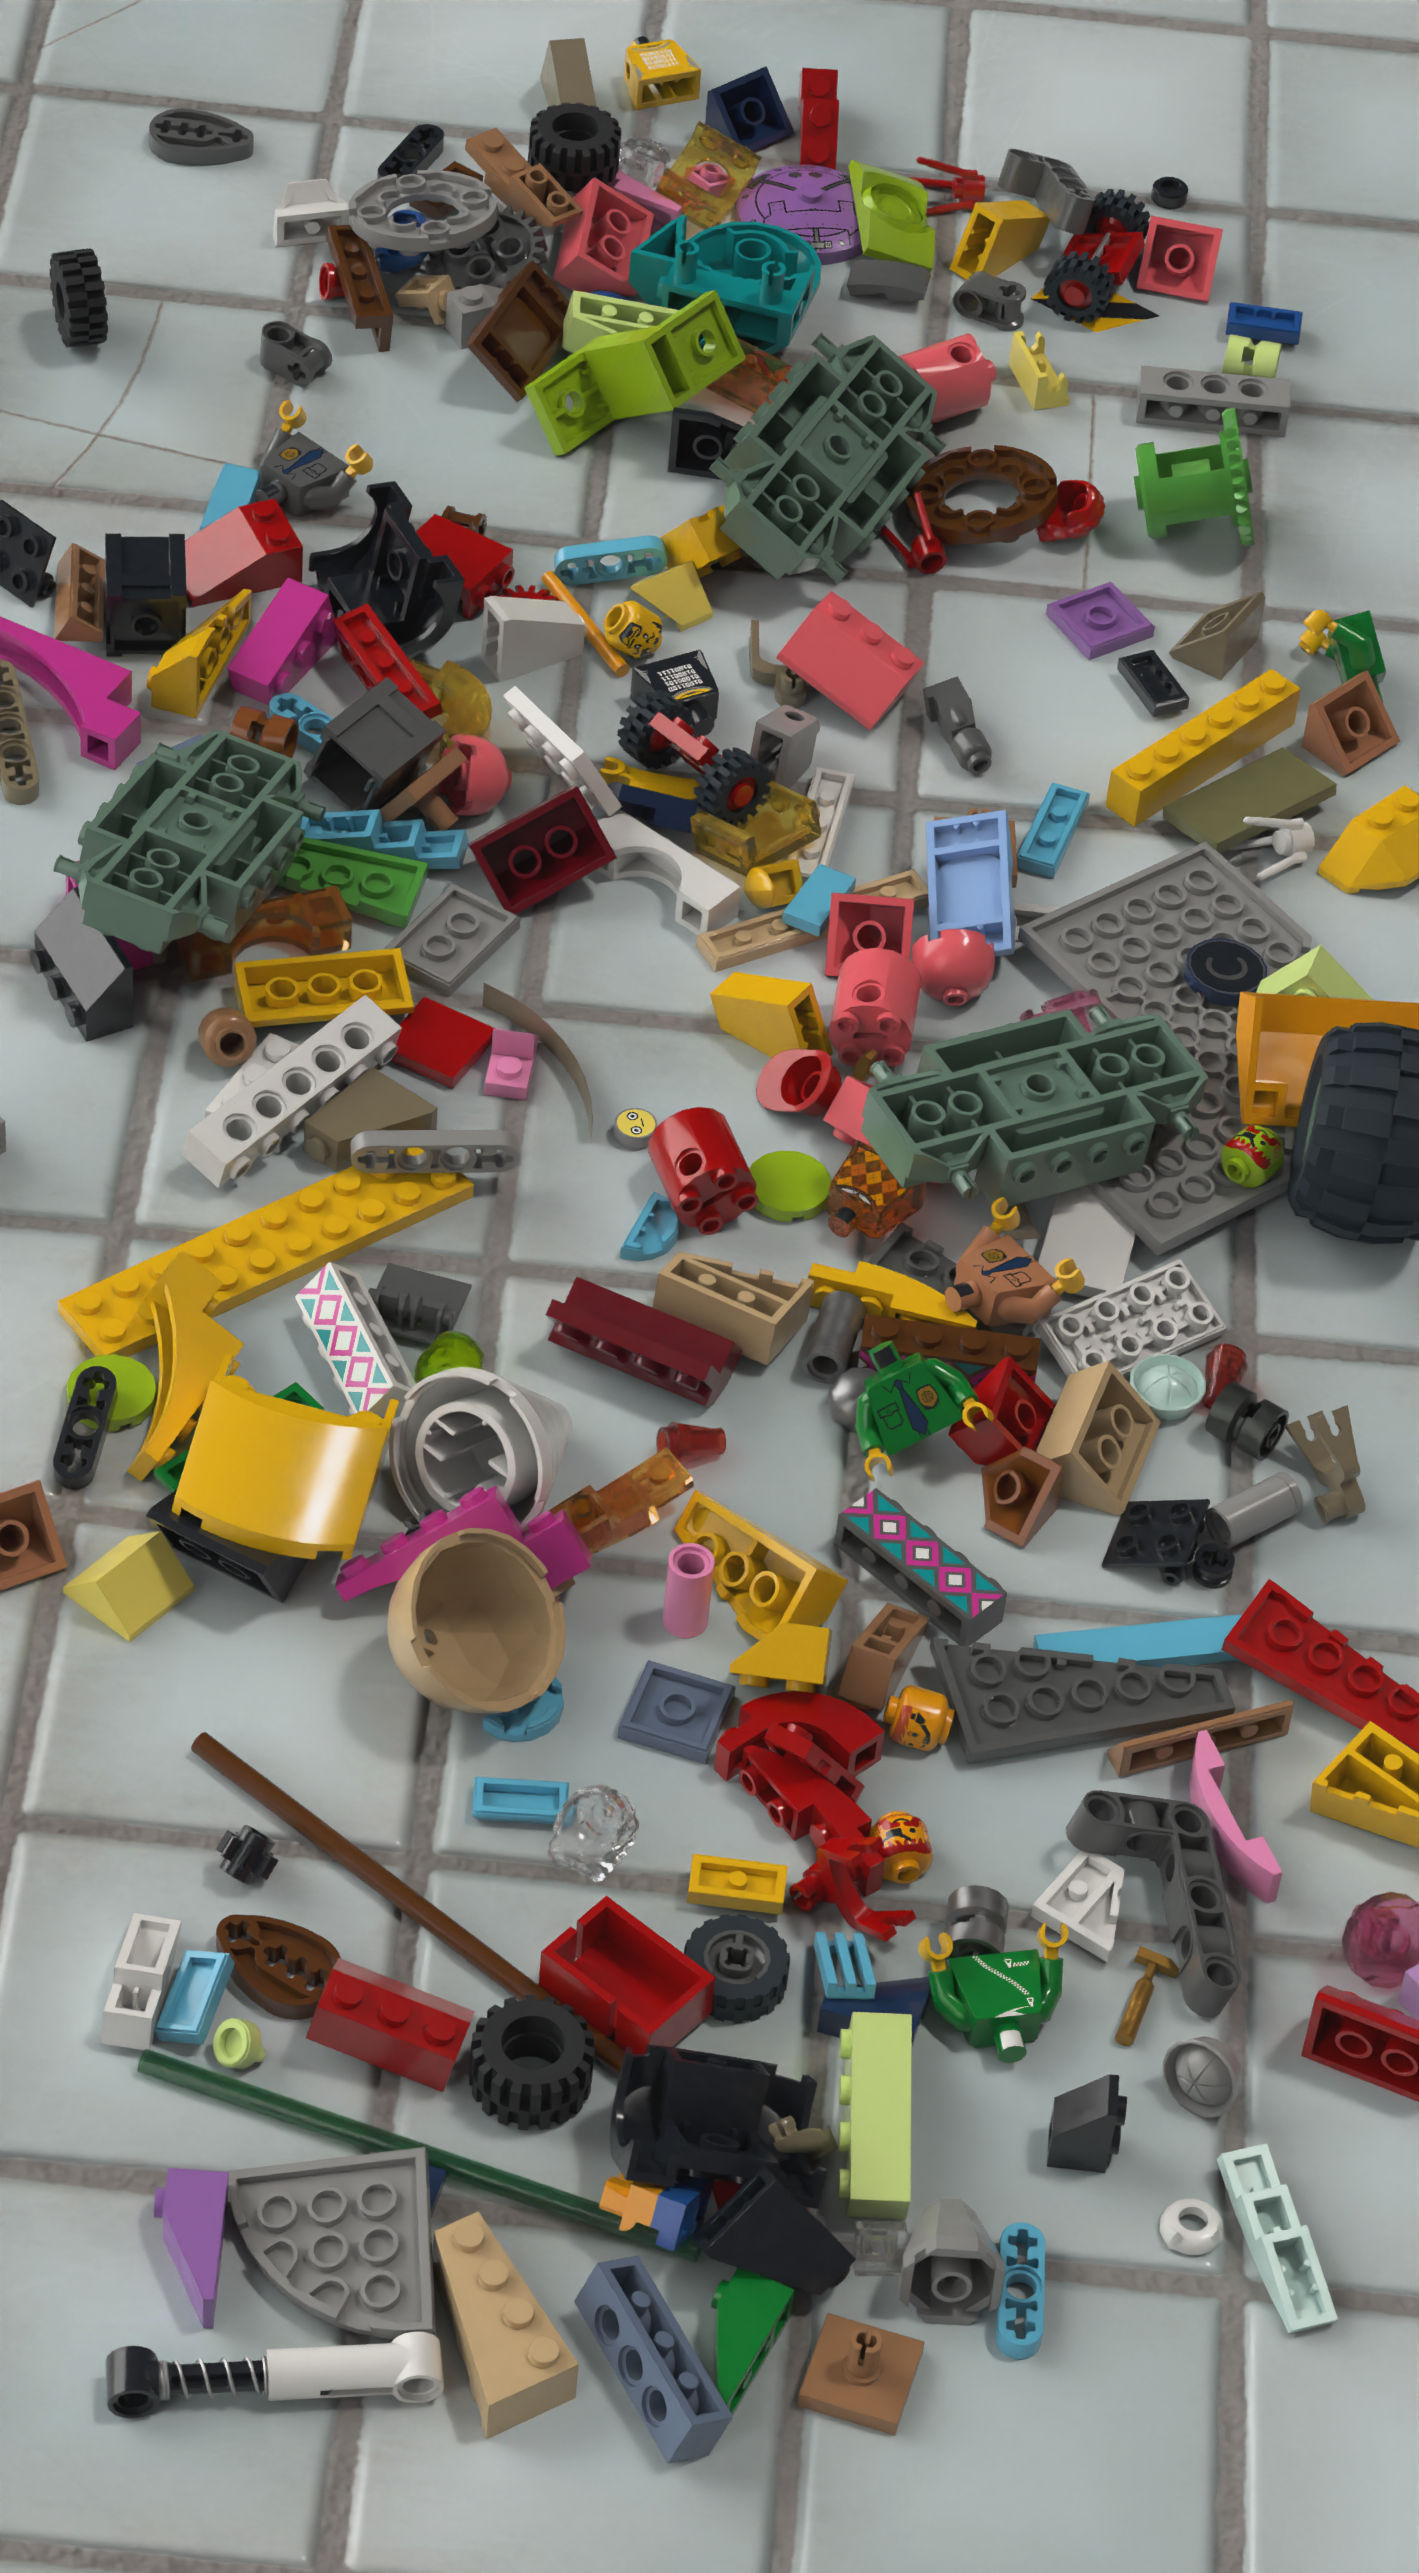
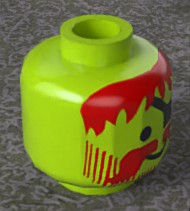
[1220,1125,1284,1188]

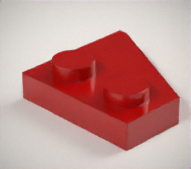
[764,1722,865,1803]

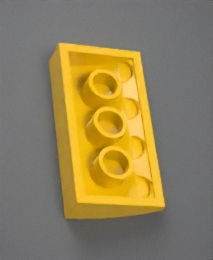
[234,948,414,1027]

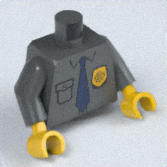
[255,400,373,517]

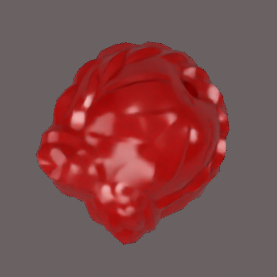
[1035,480,1106,543]

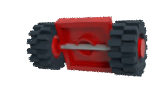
[1043,189,1150,323]
[617,690,771,828]

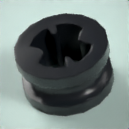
[1192,1543,1235,1589]

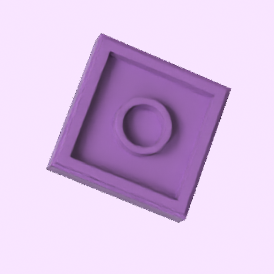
[1046,582,1155,660]

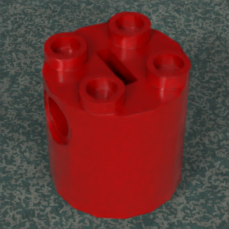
[648,1107,759,1235]

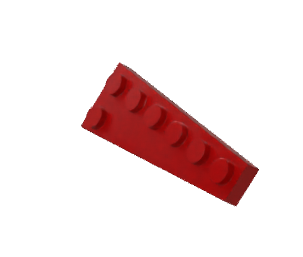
[1221,1579,1419,1754]

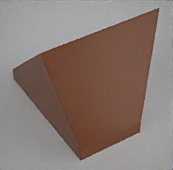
[981,1446,1065,1548]

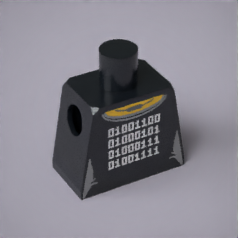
[630,649,719,737]

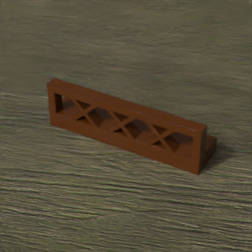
[326,225,393,352]

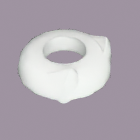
[1160,2198,1223,2255]

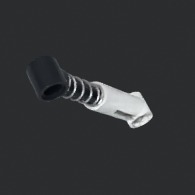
[105,2331,444,2418]

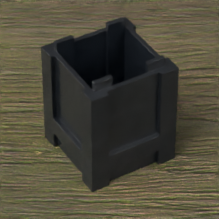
[105,533,187,657]

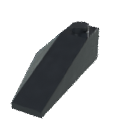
[668,407,743,480]

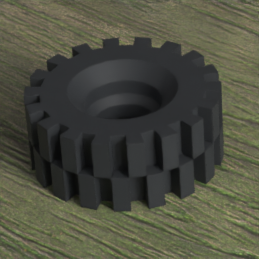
[49,248,108,348]

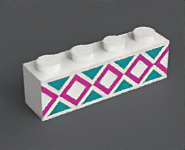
[295,1261,416,1418]

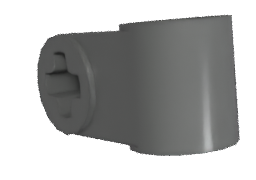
[952,271,1026,331]
[259,321,333,387]

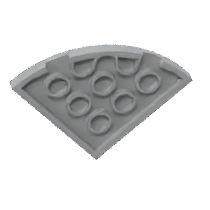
[226,2147,436,2339]

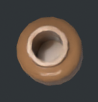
[198,1007,257,1067]

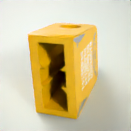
[624,36,701,110]

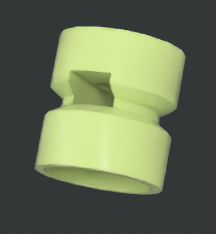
[1222,334,1282,378]

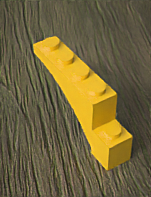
[127,1250,245,1482]

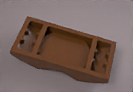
[467,260,570,402]

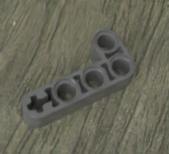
[997,149,1095,235]

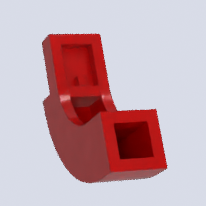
[714,1691,885,1782]

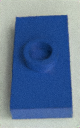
[1225,302,1303,345]

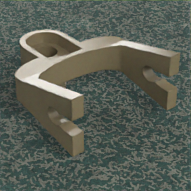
[748,620,811,708]
[1284,1405,1365,1523]

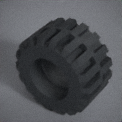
[528,102,621,193]
[469,1995,595,2130]

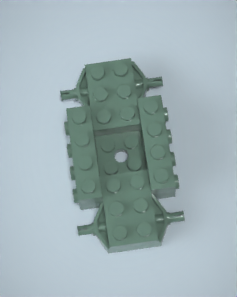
[709,332,947,583]
[53,730,326,954]
[861,1004,1208,1207]

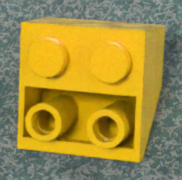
[729,1622,833,1693]

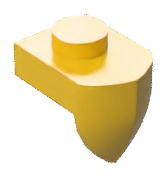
[743,859,803,908]

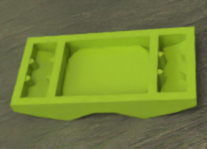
[848,159,935,273]

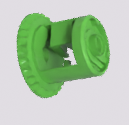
[1134,407,1255,546]

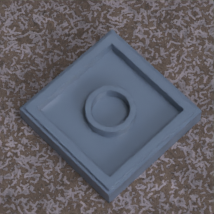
[617,1660,736,1764]

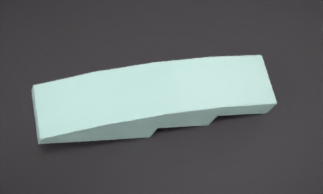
[1217,2143,1338,2334]

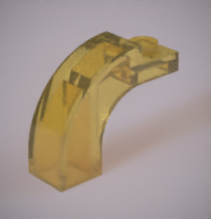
[407,657,492,759]

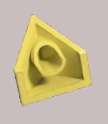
[629,561,713,632]

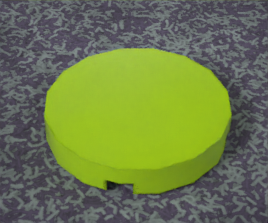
[750,1150,831,1222]
[66,1354,156,1431]

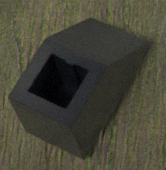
[1046,2074,1127,2173]

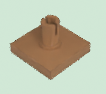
[379,747,467,831]
[797,2313,925,2435]

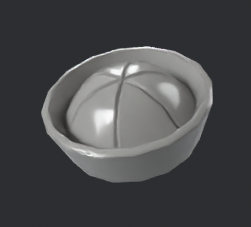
[1163,2036,1242,2118]

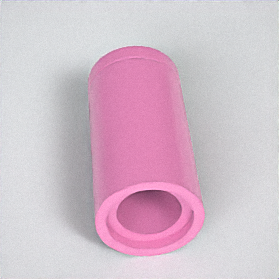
[662,1543,715,1638]

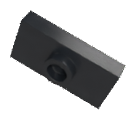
[1117,650,1190,718]

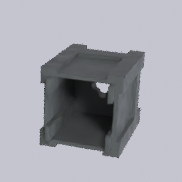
[303,677,446,811]

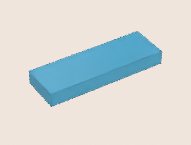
[1017,782,1090,879]

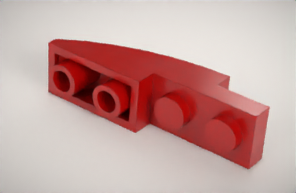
[739,1745,885,1897]

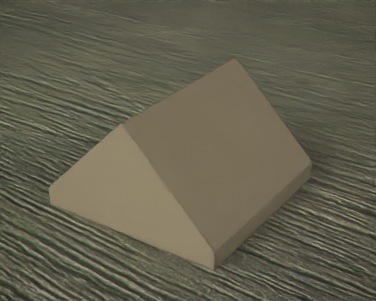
[1169,591,1266,680]

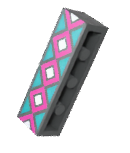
[834,1488,1007,1646]

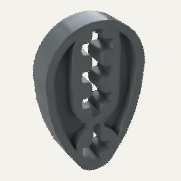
[149,108,254,165]

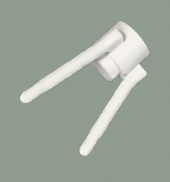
[1228,817,1315,881]

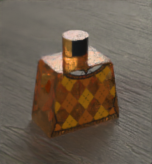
[827,1140,926,1239]

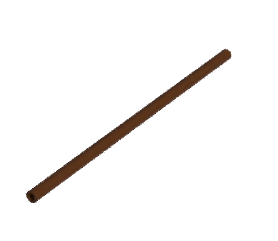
[191,1732,625,2076]

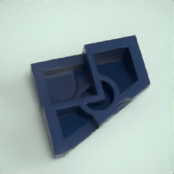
[608,782,699,833]

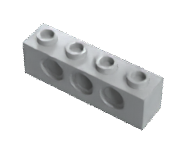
[1136,365,1290,437]

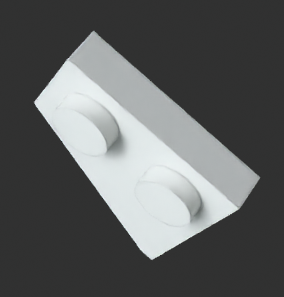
[1031,1851,1125,1963]

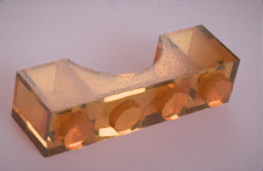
[177,886,352,982]

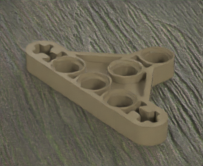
[0,659,39,805]

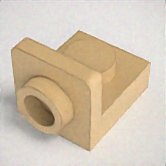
[395,275,455,325]

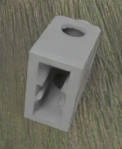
[750,705,820,801]

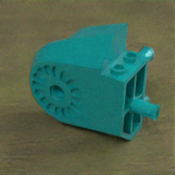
[628,214,821,365]

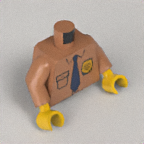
[945,1197,1085,1327]

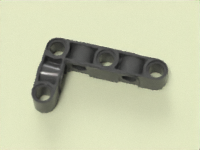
[1066,1790,1242,2018]

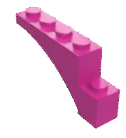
[0,616,141,770]
[335,1485,592,1602]

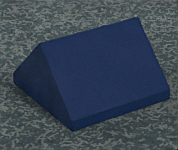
[704,66,795,158]

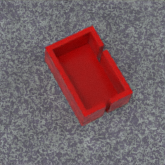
[538,1896,716,2054]

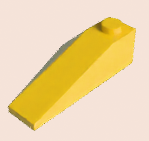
[147,589,252,719]
[674,1490,848,1641]

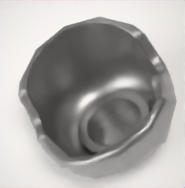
[825,1368,878,1431]

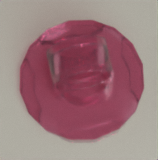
[1342,1892,1419,1989]

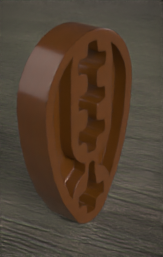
[216,1914,341,2020]

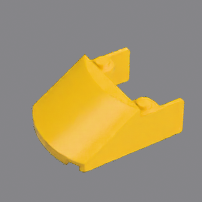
[172,1353,399,1560]

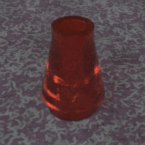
[1202,1344,1248,1409]
[656,1422,726,1467]

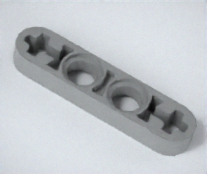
[350,1130,520,1173]

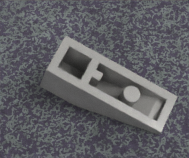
[445,284,503,350]

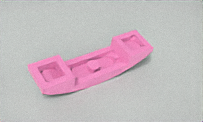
[1189,1730,1282,1903]

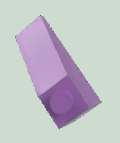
[154,2168,229,2328]

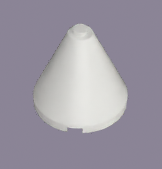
[389,1367,572,1531]

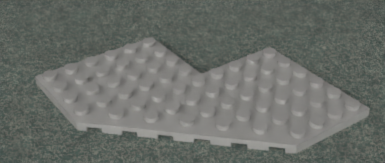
[1018,841,1312,1256]

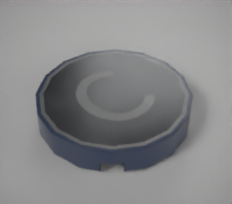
[1184,938,1267,1006]

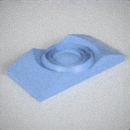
[926,810,1016,957]

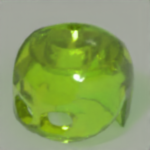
[413,1331,485,1384]

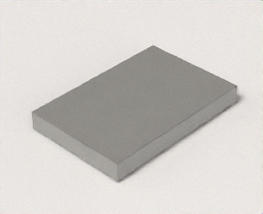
[384,883,521,997]

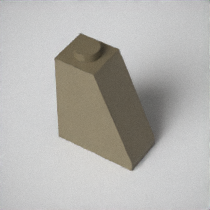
[540,38,597,107]
[304,1067,438,1172]

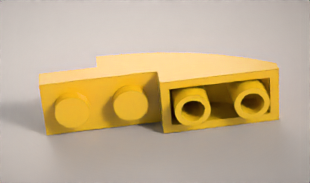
[808,1261,977,1329]

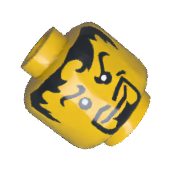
[603,600,662,659]

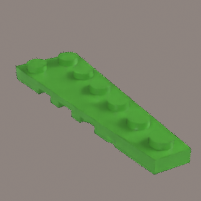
[277,837,428,928]

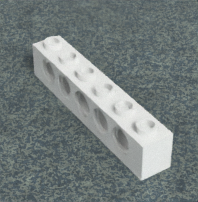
[181,995,402,1188]

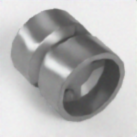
[944,1885,1009,1966]

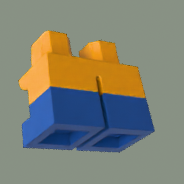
[599,2172,715,2252]

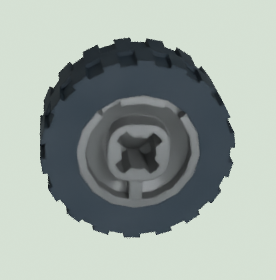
[684,1914,790,2023]

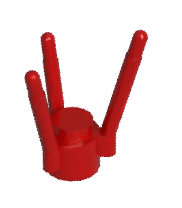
[908,157,985,216]
[879,492,948,574]

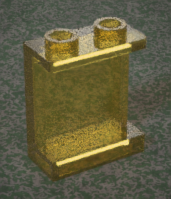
[690,780,822,877]

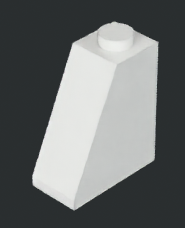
[481,596,587,682]

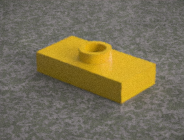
[687,1854,788,1915]

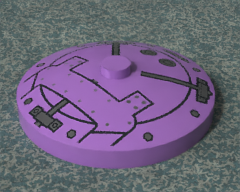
[736,165,863,265]

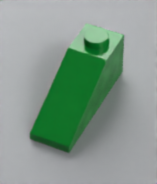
[711,2268,794,2416]

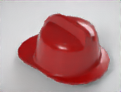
[756,1049,842,1116]

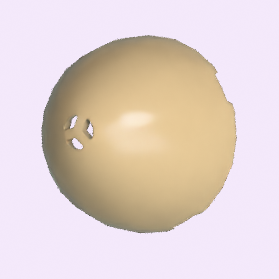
[387,1528,566,1714]

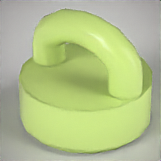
[213,2018,266,2069]

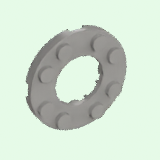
[349,170,498,256]

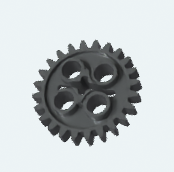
[427,205,548,290]

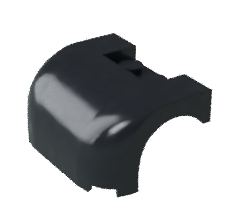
[309,481,465,660]
[610,2044,827,2209]

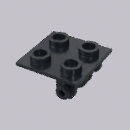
[0,500,56,608]
[1102,1499,1210,1586]

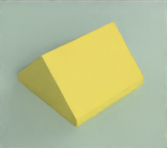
[63,1531,194,1642]

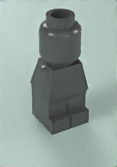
[923,676,992,774]

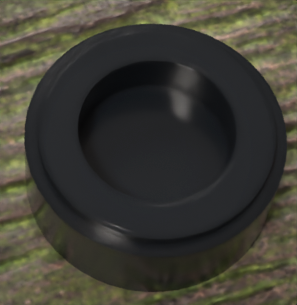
[1151,177,1188,209]

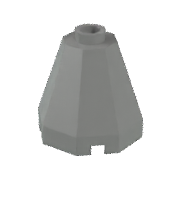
[899,2198,1005,2326]

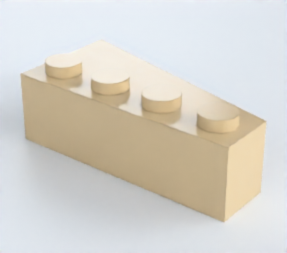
[432,2211,579,2439]

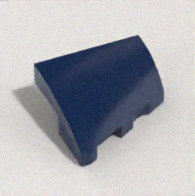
[817,1977,931,2046]

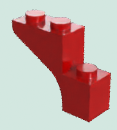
[798,68,839,170]

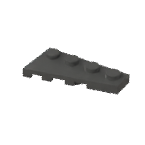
[867,1222,1037,1336]

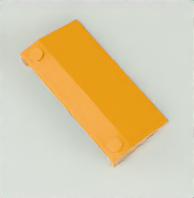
[1236,992,1419,1127]

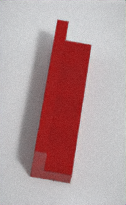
[332,603,443,719]

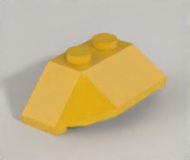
[1318,785,1419,894]

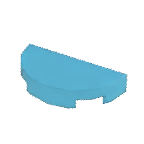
[620,1191,680,1261]
[482,1677,564,1742]

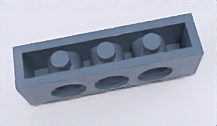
[574,2256,733,2464]

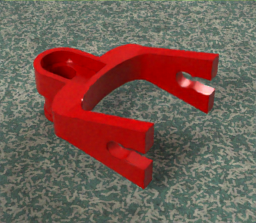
[789,1837,916,1942]

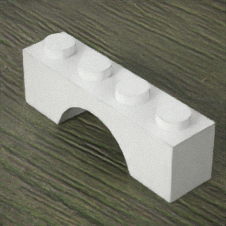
[597,809,741,935]

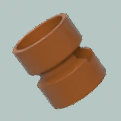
[229,706,299,758]

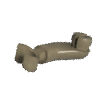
[768,2116,838,2161]

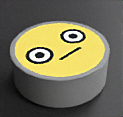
[614,1108,657,1149]

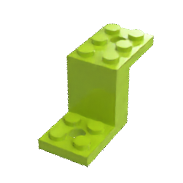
[524,290,746,456]

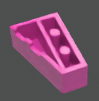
[227,578,337,705]

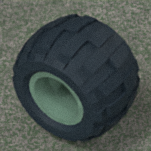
[1288,1022,1419,1244]

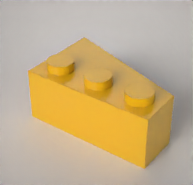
[660,504,743,579]
[1310,1721,1419,1848]

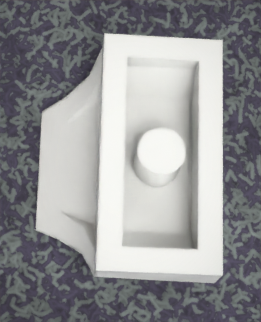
[273,179,349,247]

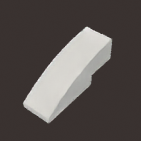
[101,1913,182,2051]

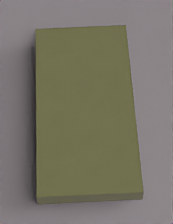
[1163,747,1337,854]

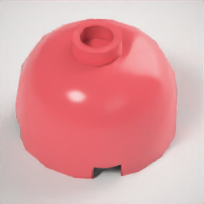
[438,734,512,816]
[912,929,995,1006]

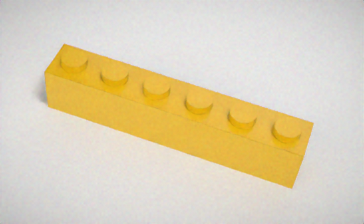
[1105,668,1301,827]

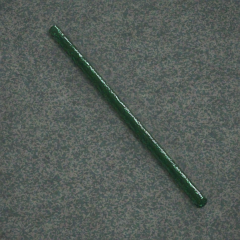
[138,2049,702,2263]

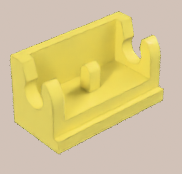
[1009,331,1070,410]

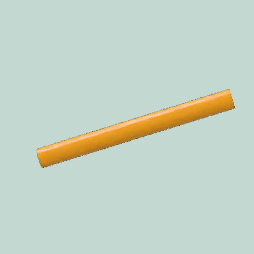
[541,571,630,677]

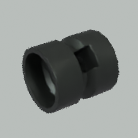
[1205,1381,1289,1461]

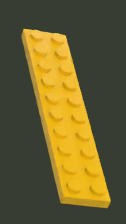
[58,1147,474,1357]

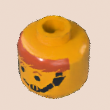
[882,1685,954,1752]

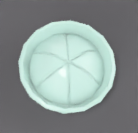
[1130,1354,1206,1421]

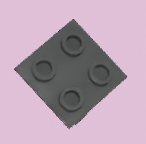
[368,1263,472,1348]

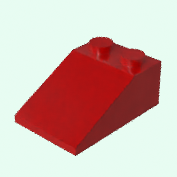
[185,499,303,607]

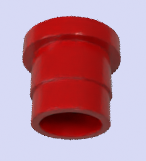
[319,263,345,301]

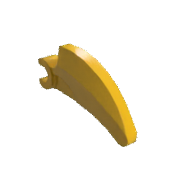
[599,757,701,801]

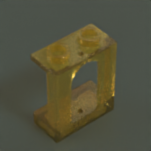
[656,121,762,230]

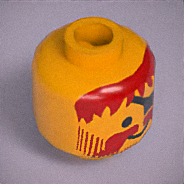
[868,1811,933,1884]

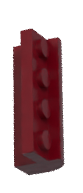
[545,1276,742,1407]

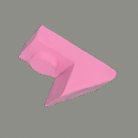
[484,1028,539,1101]

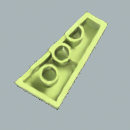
[837,2012,912,2219]

